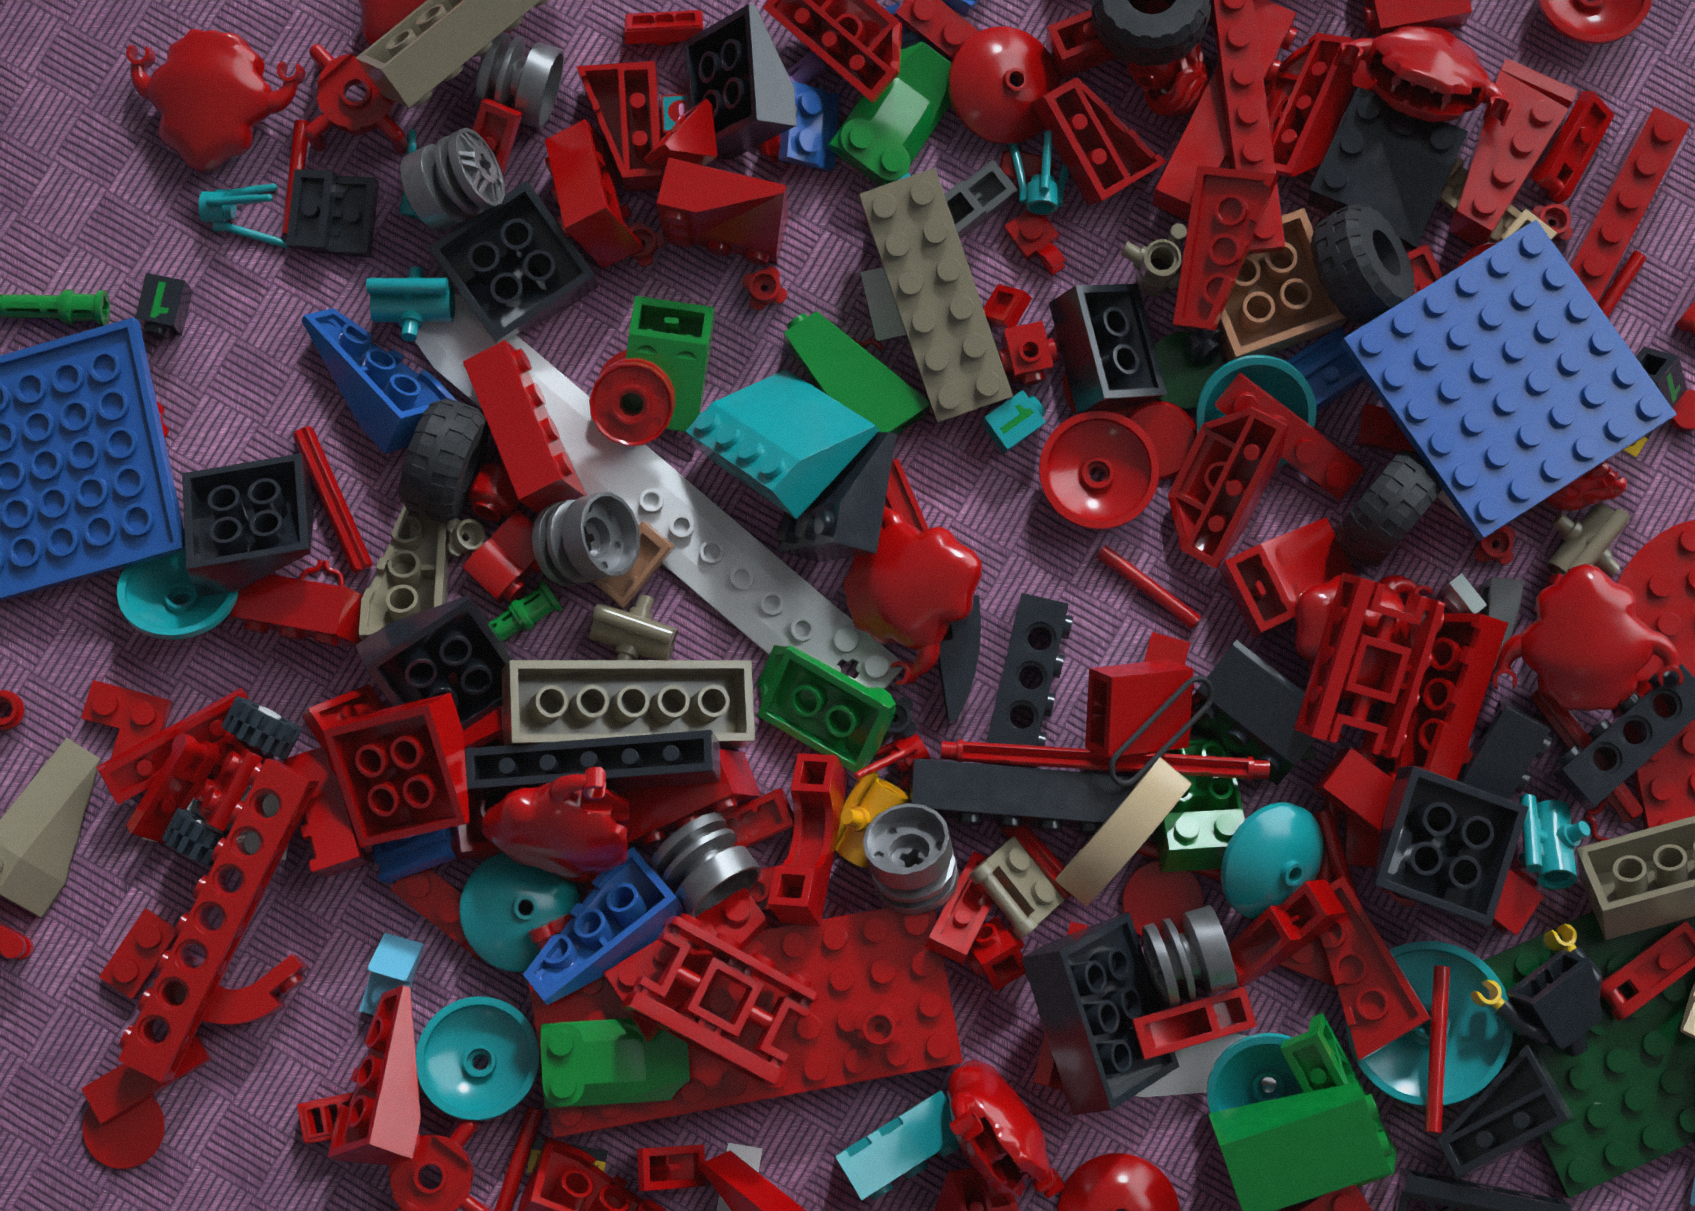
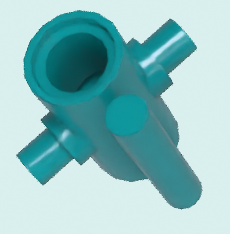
[366,266,456,342]
[1518,794,1590,890]

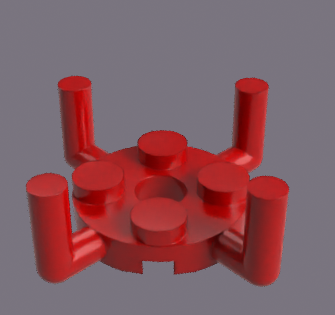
[305,44,408,154]
[389,1120,494,1211]

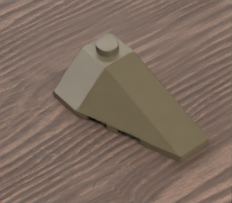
[359,506,449,640]
[0,737,102,918]

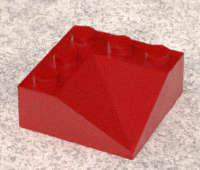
[657,158,788,265]
[322,693,470,848]

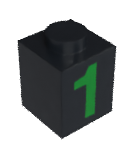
[135,273,193,338]
[1636,346,1687,408]

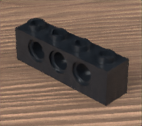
[986,593,1074,746]
[1553,663,1695,810]

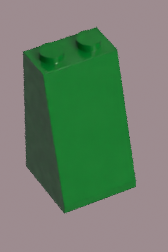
[1208,1082,1392,1211]

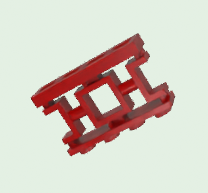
[1294,572,1445,760]
[620,913,820,1086]

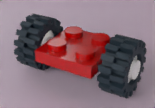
[162,696,303,867]

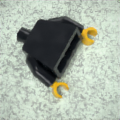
[1471,924,1603,1056]

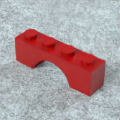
[768,753,849,926]

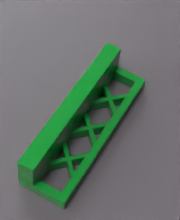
[1280,1013,1397,1188]

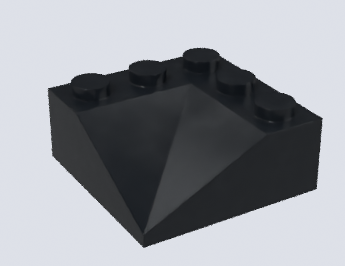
[683,4,797,160]
[1308,86,1468,249]
[428,180,598,344]
[777,432,896,562]
[182,453,314,598]
[356,595,517,731]
[1373,766,1529,926]

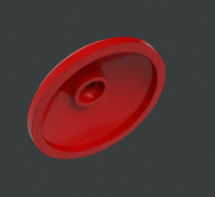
[1537,0,1653,45]
[948,26,1060,145]
[1039,411,1160,530]
[1056,1153,1180,1211]

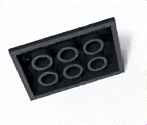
[1021,912,1180,1115]

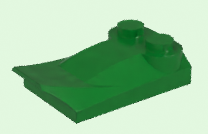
[826,42,951,186]
[757,645,896,773]
[541,1018,690,1108]

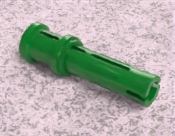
[0,289,110,326]
[489,580,563,641]

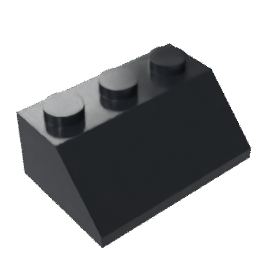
[1049,283,1167,415]
[1191,640,1316,786]

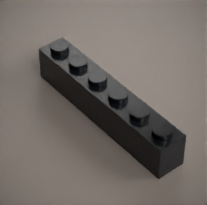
[466,730,721,800]
[907,758,1142,835]

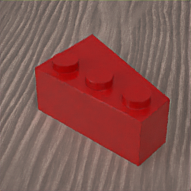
[576,61,664,191]
[1031,77,1167,206]
[545,119,644,269]
[230,574,363,648]
[283,747,374,878]
[617,749,761,848]

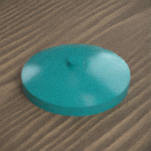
[1346,941,1513,1107]

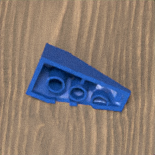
[301,308,457,454]
[523,847,687,1005]

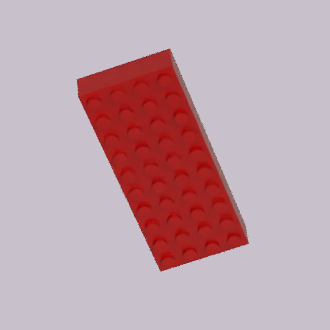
[528,908,963,1138]

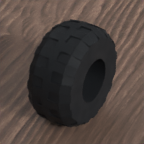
[1091,0,1211,66]
[1310,204,1415,325]
[398,398,490,522]
[1334,450,1443,567]

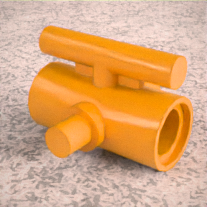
[835,772,909,868]

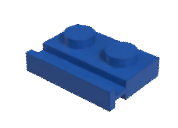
[779,81,840,172]
[1286,326,1365,412]
[373,828,456,884]

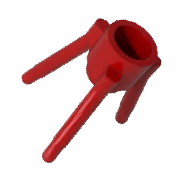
[843,734,931,791]

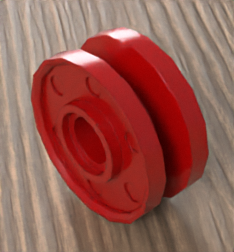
[589,358,676,446]

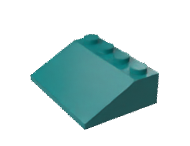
[685,369,879,519]

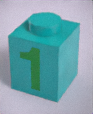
[981,390,1046,455]

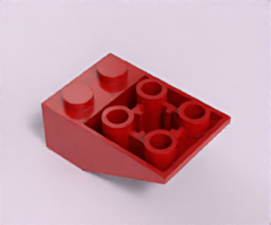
[1219,517,1356,640]

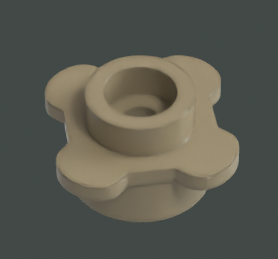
[445,518,485,557]

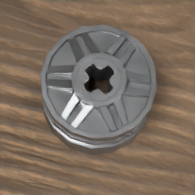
[475,32,565,129]
[400,127,505,232]
[532,492,641,586]
[863,803,959,915]
[651,812,761,917]
[1142,905,1237,1008]

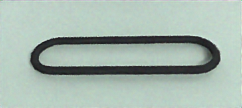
[1108,676,1214,787]

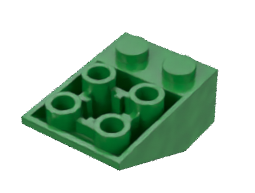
[622,296,715,432]
[1149,738,1245,873]

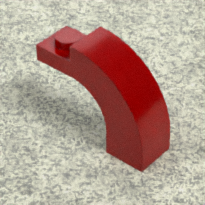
[154,954,309,1025]

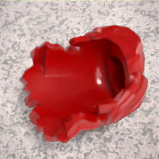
[1143,43,1209,117]
[1544,461,1627,511]

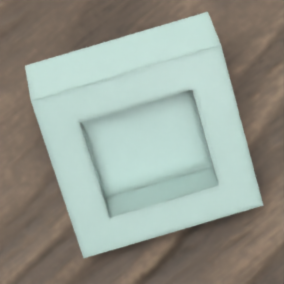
[1441,573,1487,614]

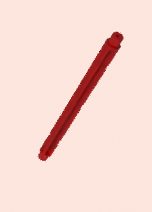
[941,739,1270,781]

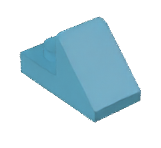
[359,933,424,1015]

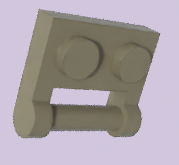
[968,836,1065,940]

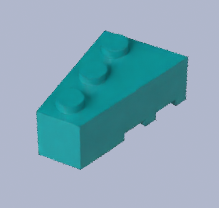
[835,1090,960,1201]

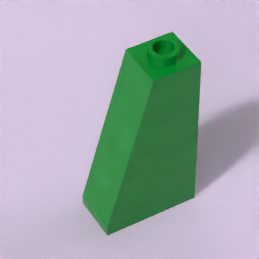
[784,311,930,435]

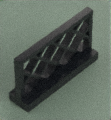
[1395,1167,1572,1211]

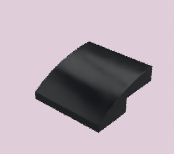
[286,169,379,257]

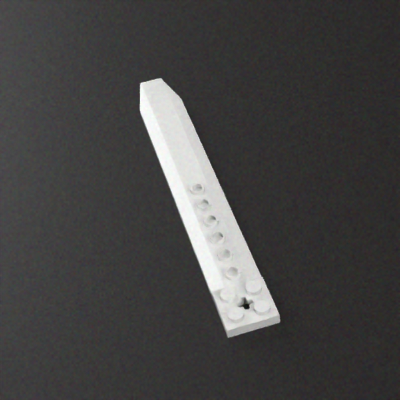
[415,294,904,689]

